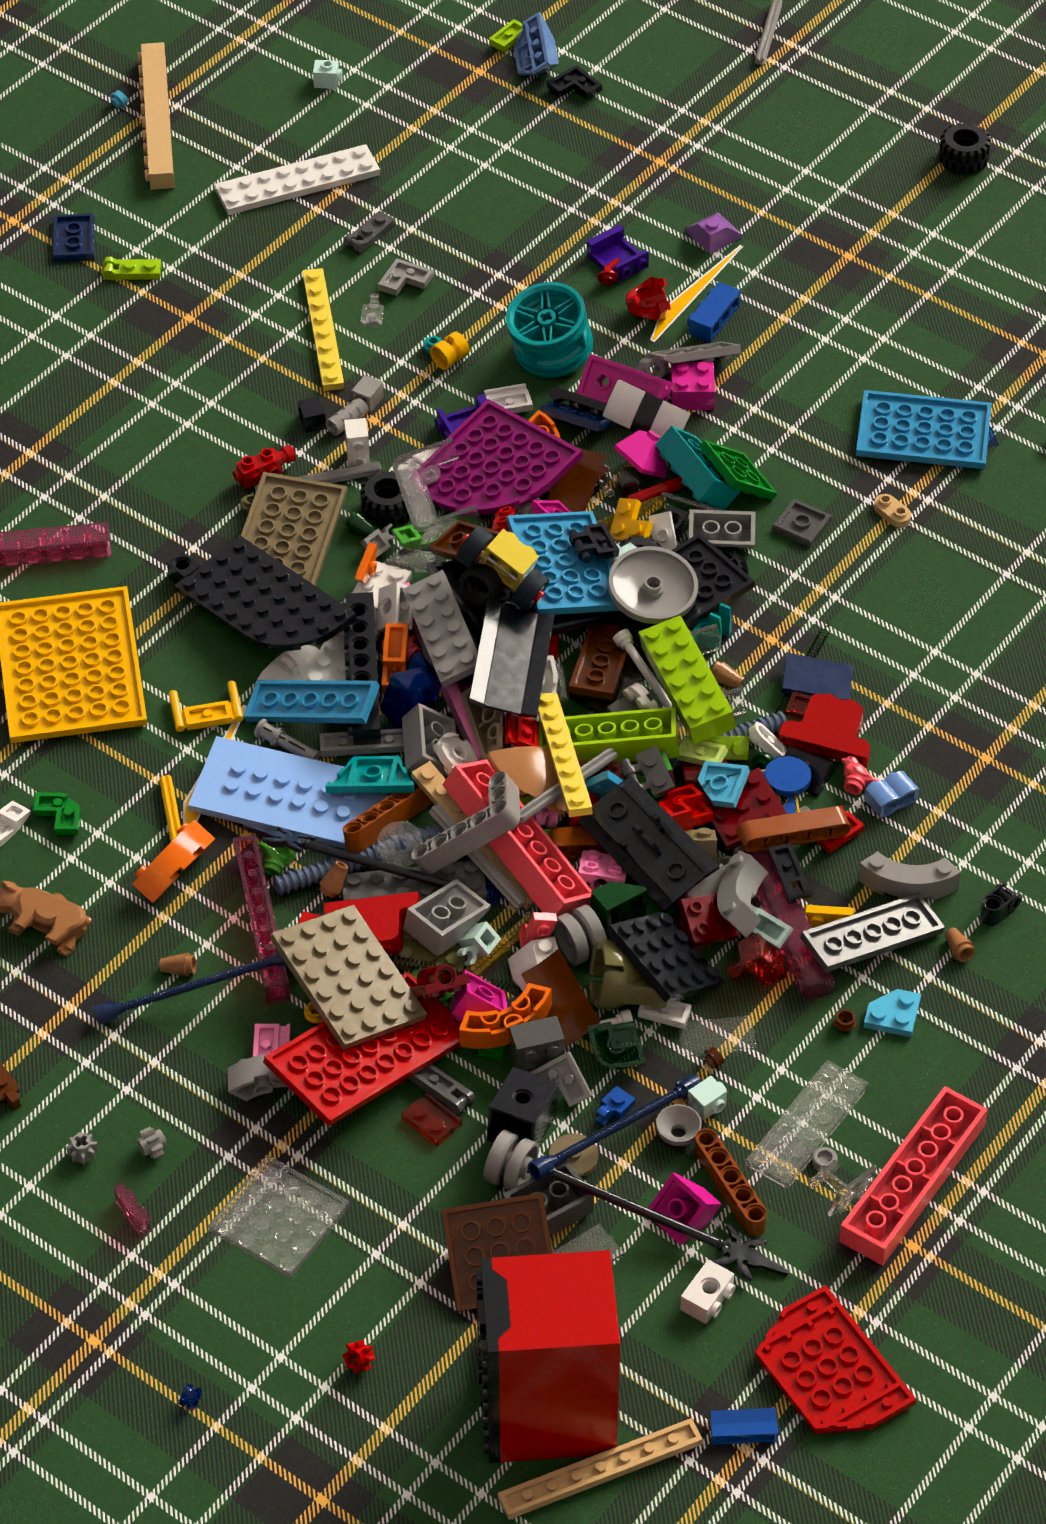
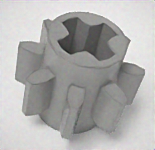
[136,1127,167,1159]
[66,1132,98,1164]

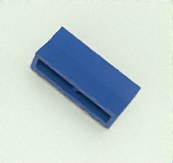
[709,1408,778,1445]

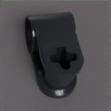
[980,882,1023,926]

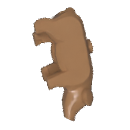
[0,881,92,957]

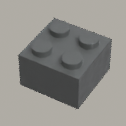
[509,1016,565,1072]

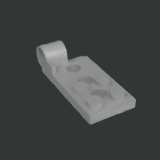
[638,342,741,378]

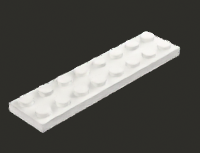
[214,144,380,215]
[303,561,412,680]

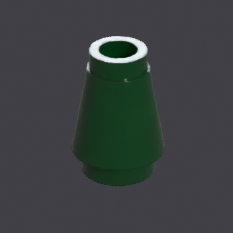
[346,511,380,537]

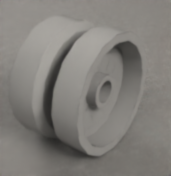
[554,904,607,966]
[483,1130,539,1191]

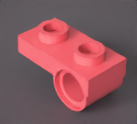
[519,912,558,948]

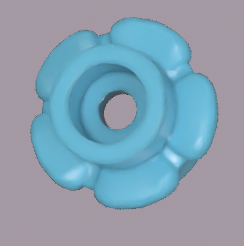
[110,90,128,109]

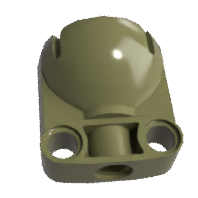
[588,940,668,1010]

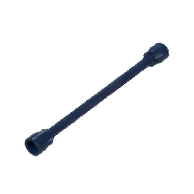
[93,950,287,1025]
[528,1074,701,1181]

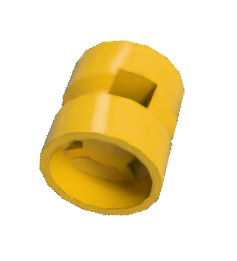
[430,332,470,370]

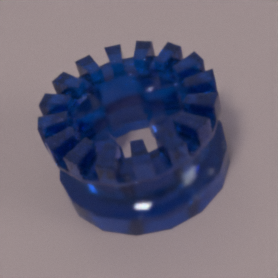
[179,1384,202,1410]

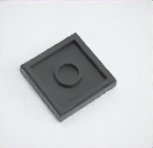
[772,499,832,548]

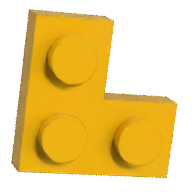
[610,498,653,543]

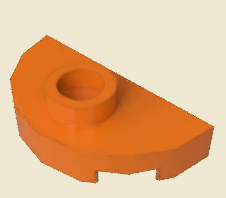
[354,542,377,583]

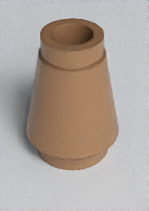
[711,661,745,689]
[319,861,348,898]
[945,928,975,962]
[159,953,197,977]

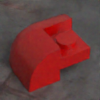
[658,784,714,831]

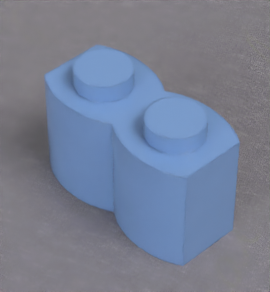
[864,771,919,818]

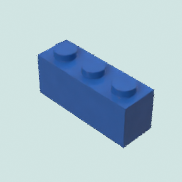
[687,282,741,343]

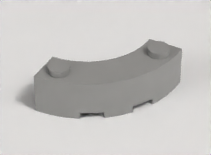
[717,851,768,938]
[858,851,961,900]
[228,1054,291,1101]

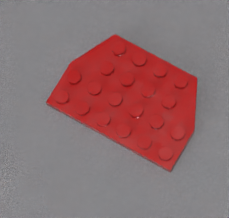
[755,1285,917,1434]

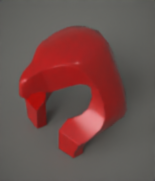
[625,277,671,321]

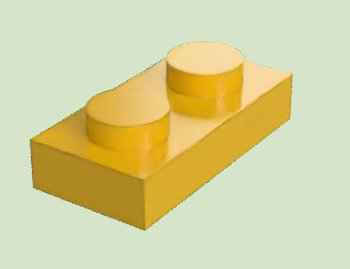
[804,905,854,928]

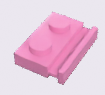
[253,1024,291,1057]

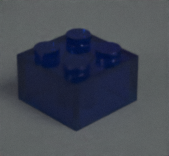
[380,666,442,726]

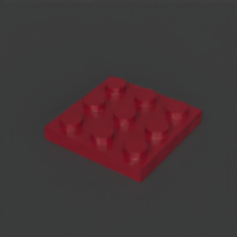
[702,768,787,851]

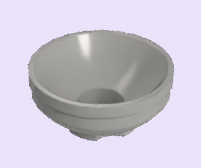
[656,1104,702,1146]

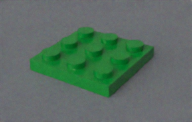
[699,440,778,500]

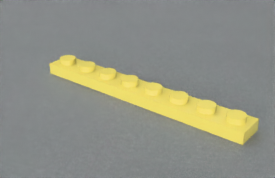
[302,268,344,391]
[538,693,592,817]

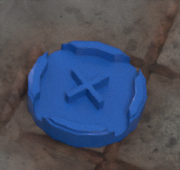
[764,756,811,797]

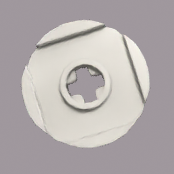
[623,682,659,710]
[433,732,478,775]

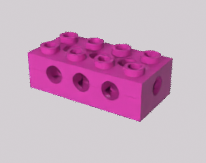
[577,354,674,403]

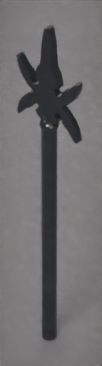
[243,824,466,888]
[551,1169,789,1282]

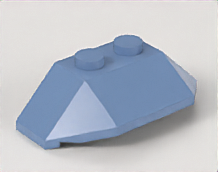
[514,12,559,76]

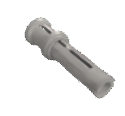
[254,719,321,760]

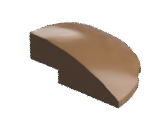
[487,746,566,815]

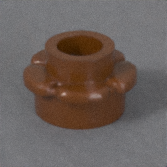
[833,1009,857,1032]
[703,1046,725,1069]

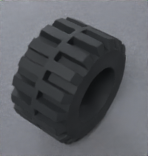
[939,123,991,174]
[360,470,416,527]

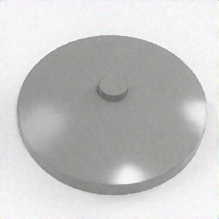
[608,546,698,624]

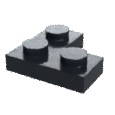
[547,65,602,99]

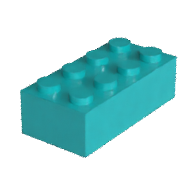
[655,425,741,510]

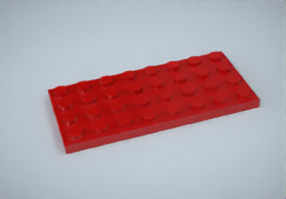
[263,972,462,1126]

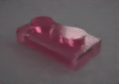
[113,1183,150,1236]

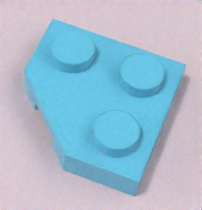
[698,761,750,808]
[863,989,921,1037]

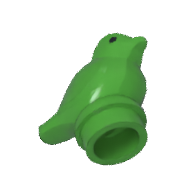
[258,841,297,877]

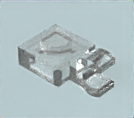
[361,293,384,326]

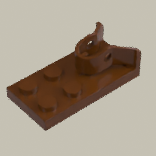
[429,520,500,564]

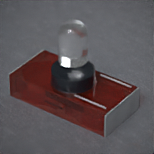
[593,465,615,498]

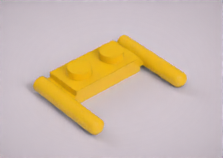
[169,681,244,732]

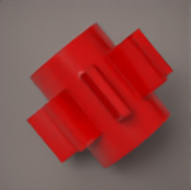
[342,1340,376,1374]

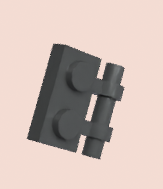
[620,746,676,798]

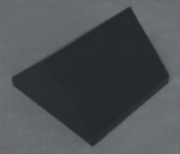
[785,746,838,797]

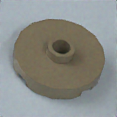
[549,1133,599,1177]

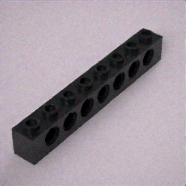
[342,592,381,745]

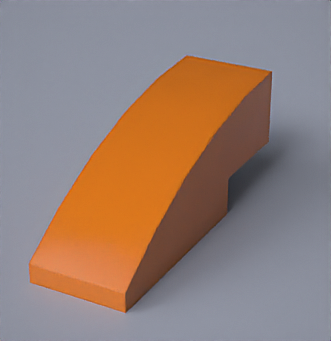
[381,623,409,695]

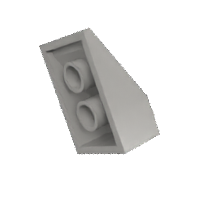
[403,879,491,956]

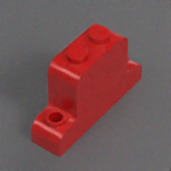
[778,693,870,768]
[324,891,421,956]

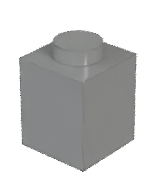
[352,375,384,413]

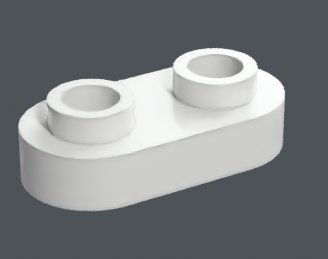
[749,722,787,759]

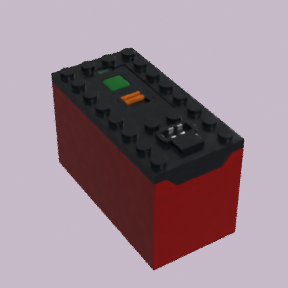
[476,1250,620,1463]

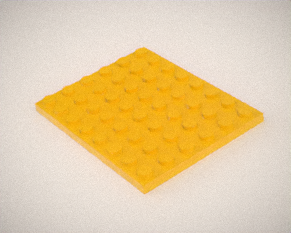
[0,586,148,743]

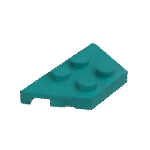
[325,756,415,794]

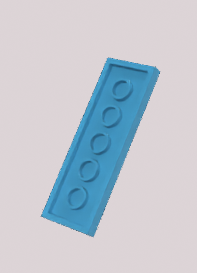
[243,680,380,724]

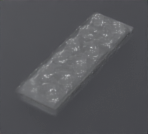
[746,1060,869,1189]

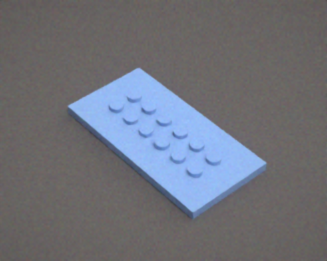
[188,736,390,849]

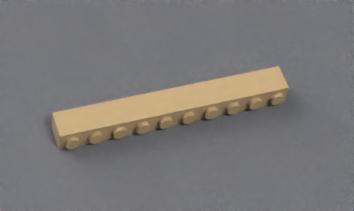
[137,42,175,190]

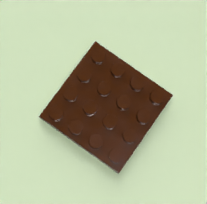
[441,1193,553,1312]

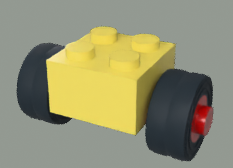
[456,526,550,611]

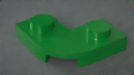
[33,792,81,835]

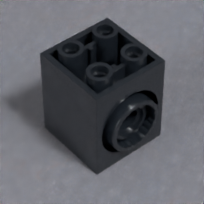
[486,1067,559,1144]

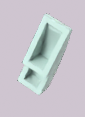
[750,904,793,949]

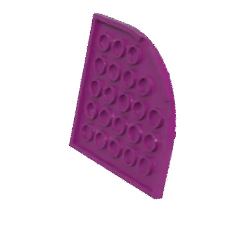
[407,399,583,515]

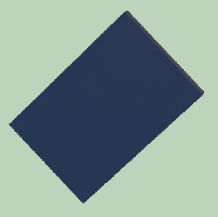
[53,213,95,262]
[540,401,613,432]
[781,653,853,700]

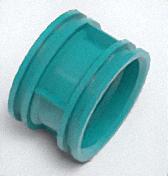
[506,282,593,378]

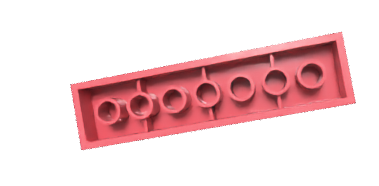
[442,759,592,917]
[839,1086,988,1266]

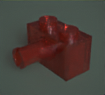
[727,933,787,987]

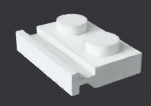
[484,383,533,413]

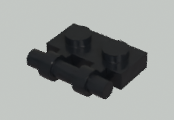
[568,523,619,563]

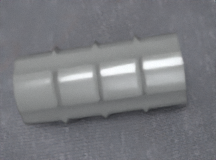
[325,398,369,436]

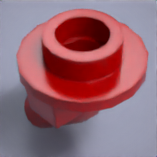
[597,258,620,285]

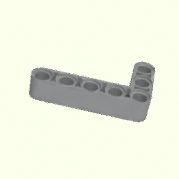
[411,771,520,875]

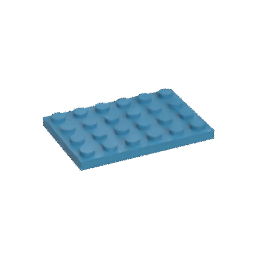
[856,390,992,469]
[506,511,620,615]

